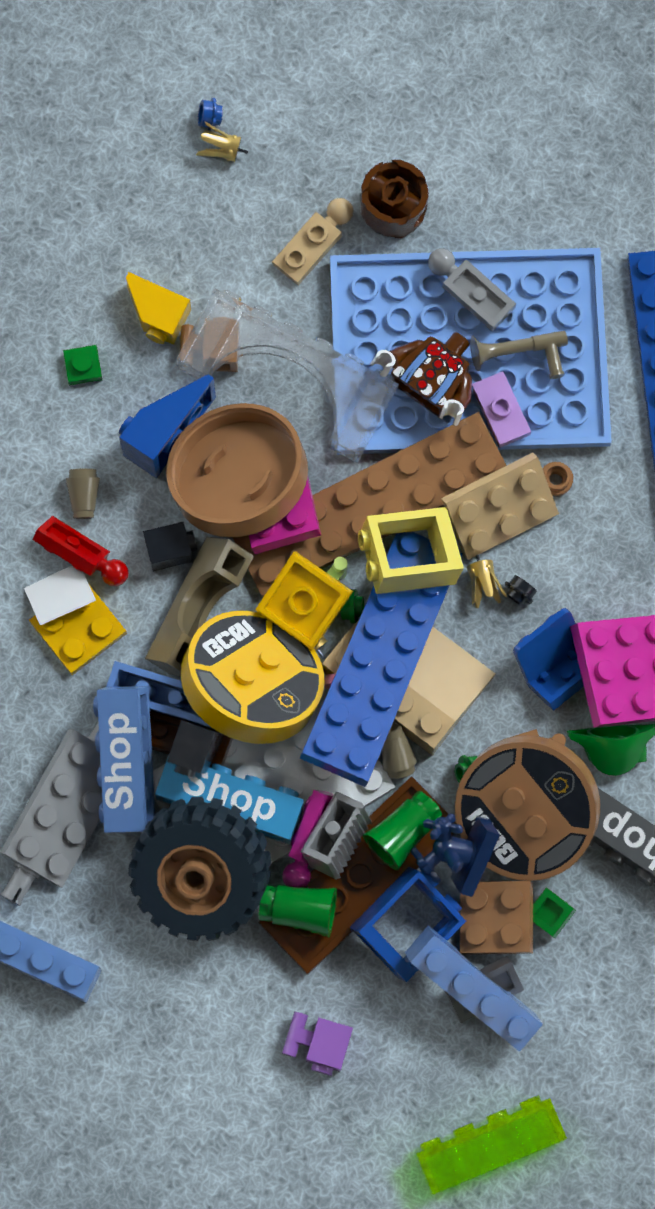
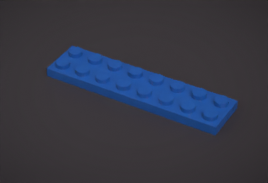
[299,532,463,787]

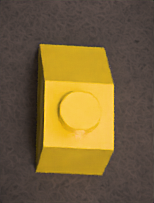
[126,272,191,345]

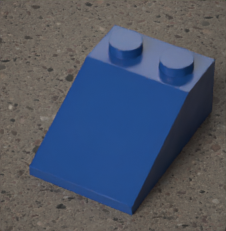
[119,374,216,479]

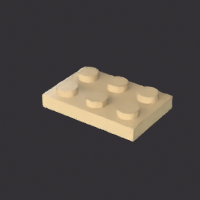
[441,452,559,560]

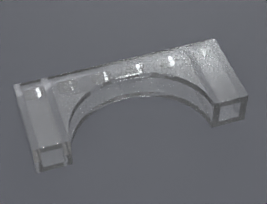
[175,288,399,463]

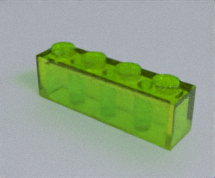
[415,1095,567,1196]

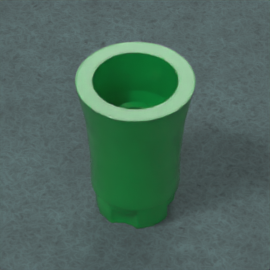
[363,791,443,870]
[258,885,337,938]

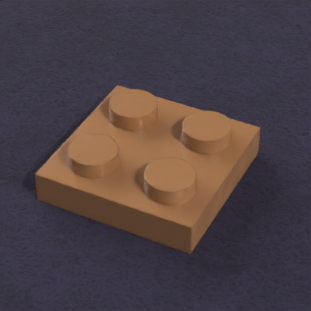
[460,881,533,955]

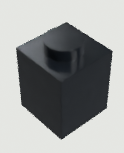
[143,521,197,572]

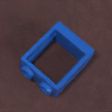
[349,867,466,982]

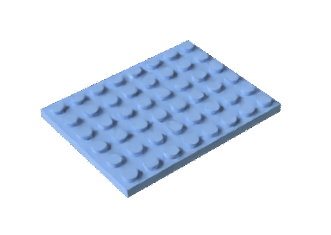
[330,248,612,455]

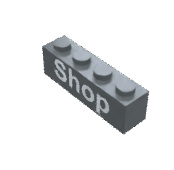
[589,788,655,886]

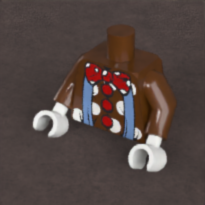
[370,332,473,426]

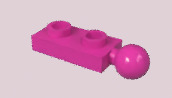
[282,790,334,888]

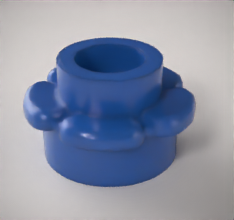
[198,98,223,131]

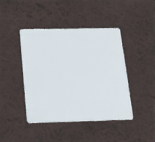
[24,566,96,625]

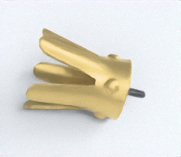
[196,121,248,162]
[466,555,507,608]

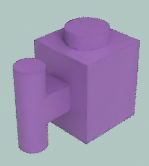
[282,1012,353,1076]

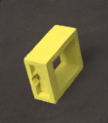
[358,507,464,594]

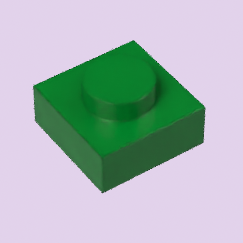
[63,345,103,386]
[533,887,576,938]

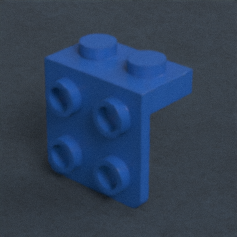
[513,608,584,711]

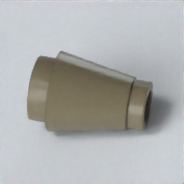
[66,468,100,519]
[382,723,417,779]

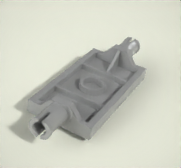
[0,721,103,906]

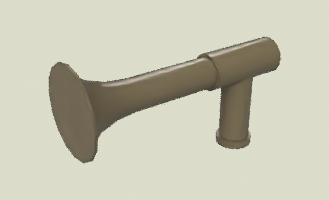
[470,331,568,379]

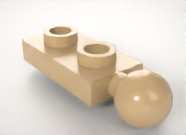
[272,198,353,285]

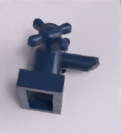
[411,813,500,897]

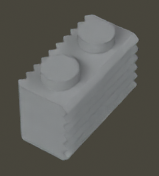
[301,792,372,879]

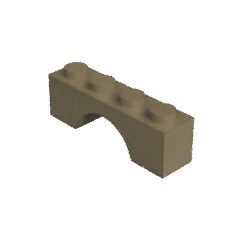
[145,536,254,677]

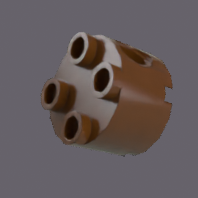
[361,160,429,238]

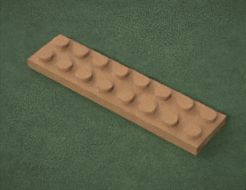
[232,412,507,597]

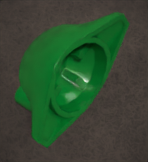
[567,724,655,776]

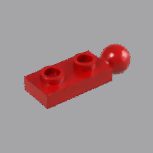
[32,516,129,587]

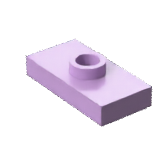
[472,371,531,448]

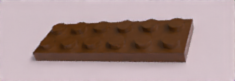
[258,776,457,975]

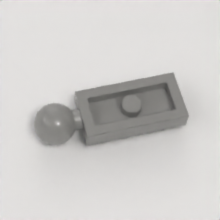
[428,248,516,332]

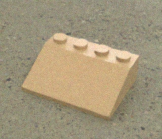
[322,620,496,756]

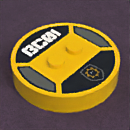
[181,611,325,744]

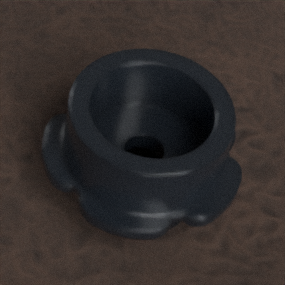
[504,575,537,606]

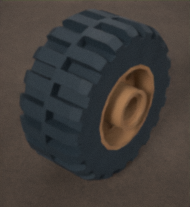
[128,796,272,941]

